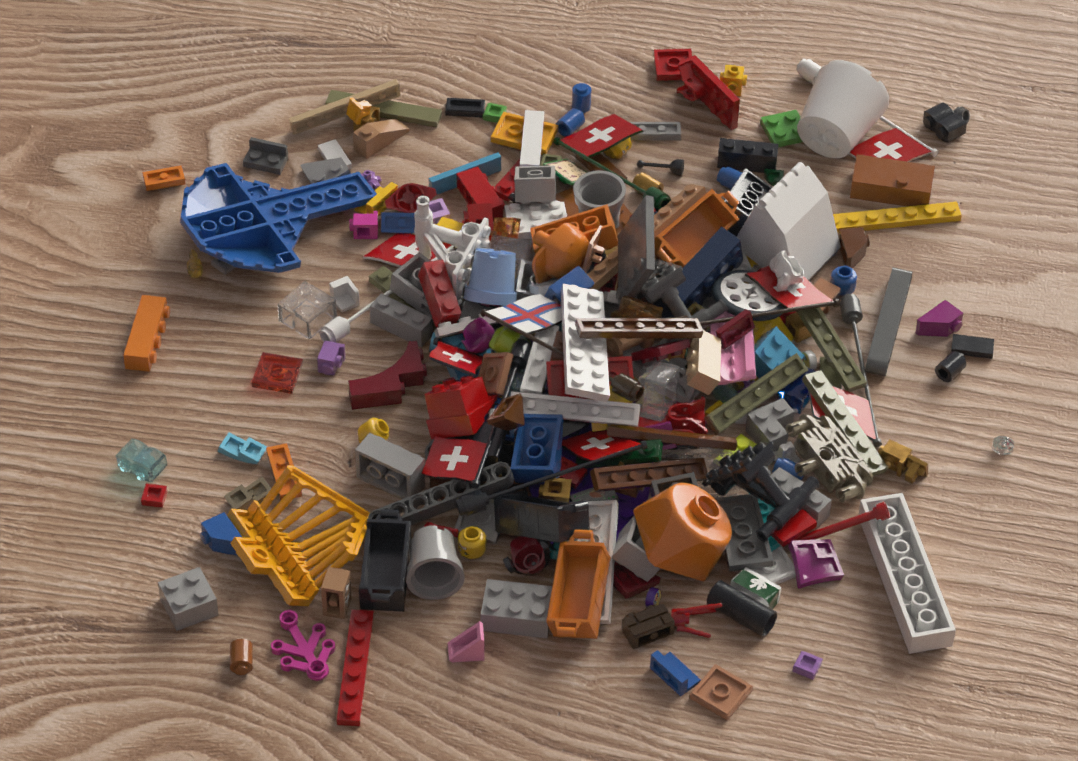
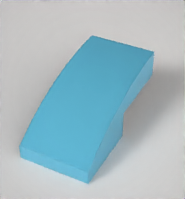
[218,432,267,464]

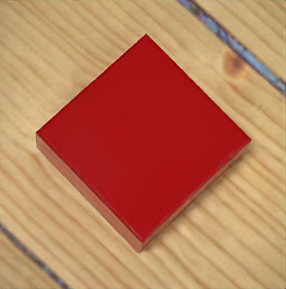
[141,483,168,508]

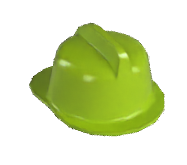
[489,326,521,353]

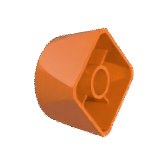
[633,483,732,582]

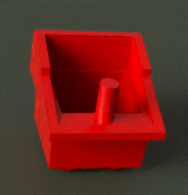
[424,375,497,440]

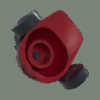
[503,536,552,576]

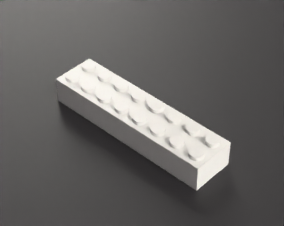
[858,493,956,654]

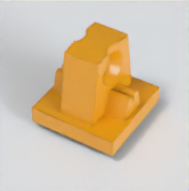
[346,98,372,125]

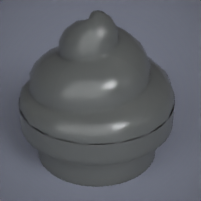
[953,107,970,123]

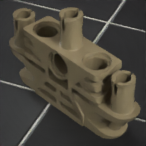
[785,414,873,502]

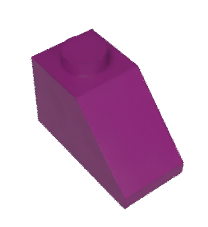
[915,300,963,337]

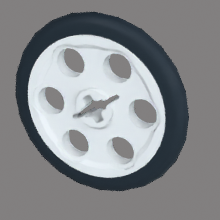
[712,270,785,321]

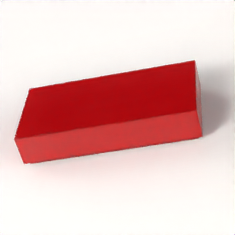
[771,509,817,547]

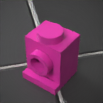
[349,211,378,239]

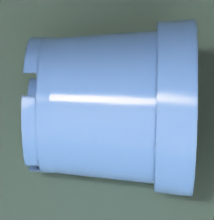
[463,248,517,306]

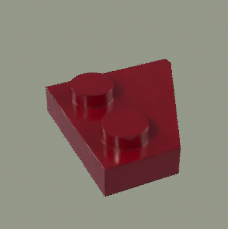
[613,561,661,599]

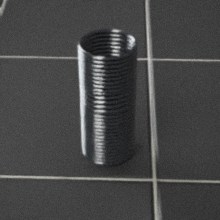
[706,580,777,637]

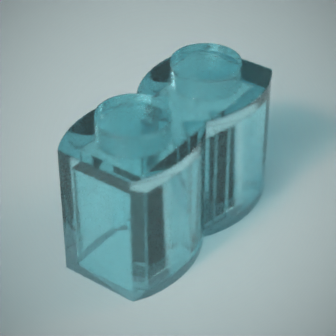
[116,439,167,482]

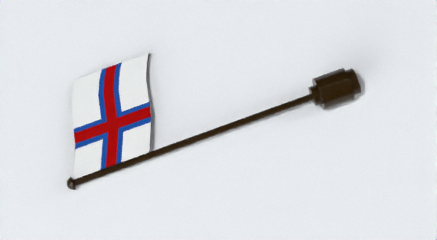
[480,294,644,402]

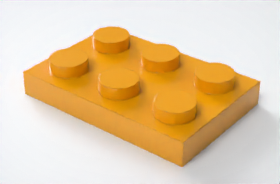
[491,112,558,155]

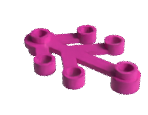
[271,610,336,681]

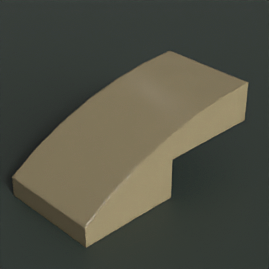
[224,477,271,510]

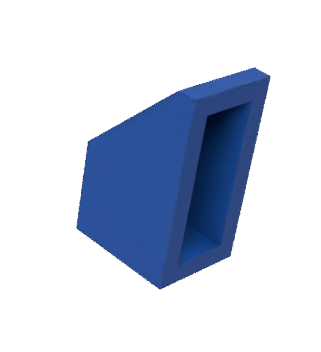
[200,512,242,556]

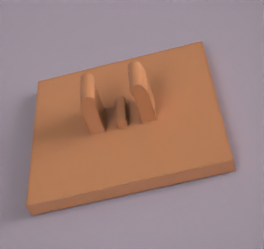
[582,225,605,273]

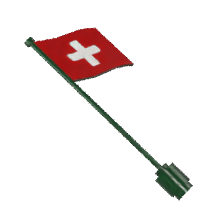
[553,114,671,212]

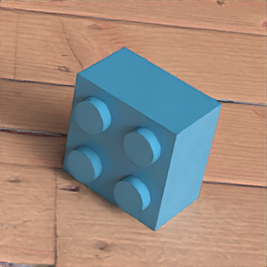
[754,326,804,379]

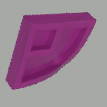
[788,539,844,589]

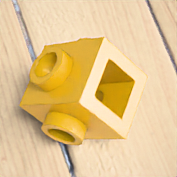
[720,65,747,96]

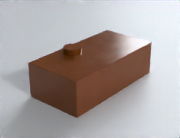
[850,154,935,207]

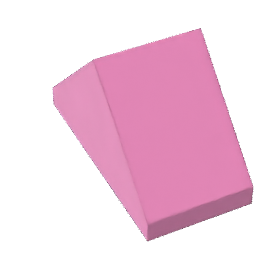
[448,621,484,662]

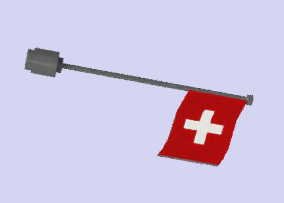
[808,294,882,447]

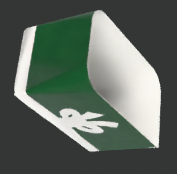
[730,567,781,609]

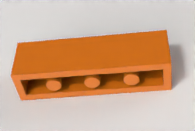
[123,295,170,372]

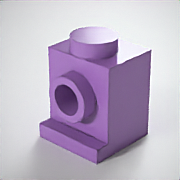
[317,340,345,375]

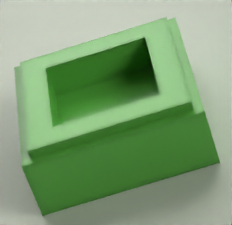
[483,103,507,123]

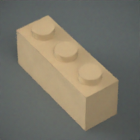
[686,331,721,395]

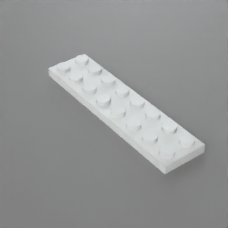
[561,284,610,402]

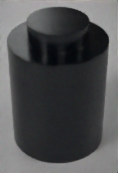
[935,351,967,382]

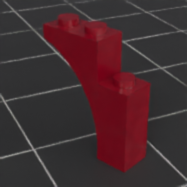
[348,340,427,410]

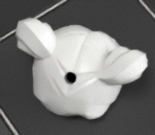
[769,250,804,291]

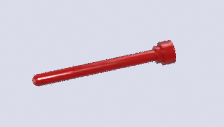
[788,501,890,546]

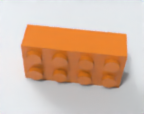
[530,204,618,254]

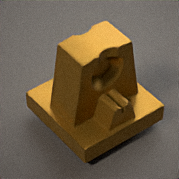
[905,454,929,484]

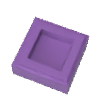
[792,651,823,680]

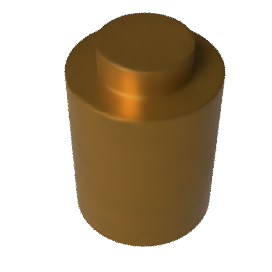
[632,173,664,195]

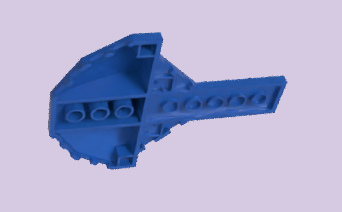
[180,163,377,273]

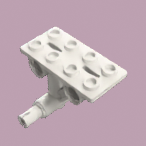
[414,196,491,301]

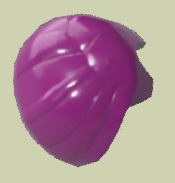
[462,317,495,354]

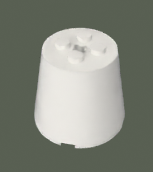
[797,60,889,158]

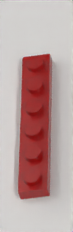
[337,609,374,726]

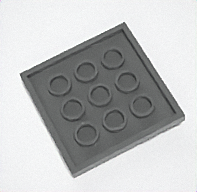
[616,195,655,309]

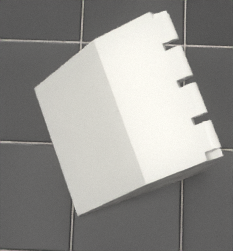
[737,162,841,281]

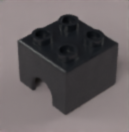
[469,423,514,483]

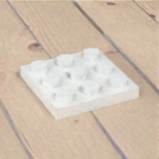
[505,200,567,240]

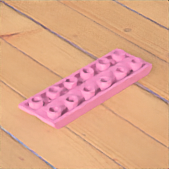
[709,306,756,385]

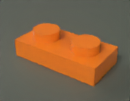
[142,165,186,191]

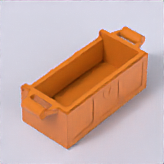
[654,189,740,268]
[546,530,611,639]

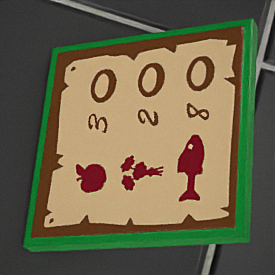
[543,159,588,185]

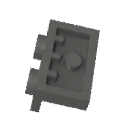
[243,137,288,175]

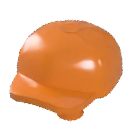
[532,223,589,284]

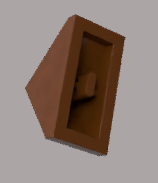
[487,393,525,431]

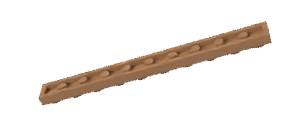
[587,184,707,290]

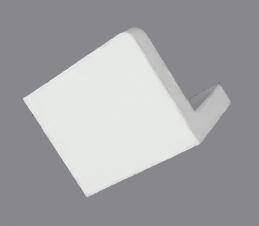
[329,276,360,312]

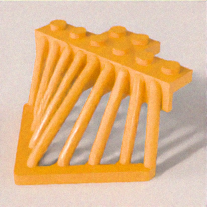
[227,465,370,606]

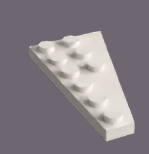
[567,500,619,624]

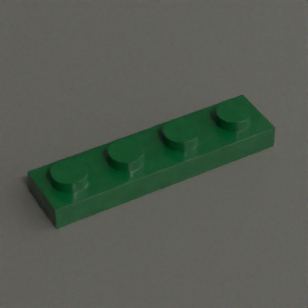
[576,439,663,468]

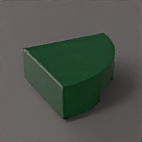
[764,169,784,187]

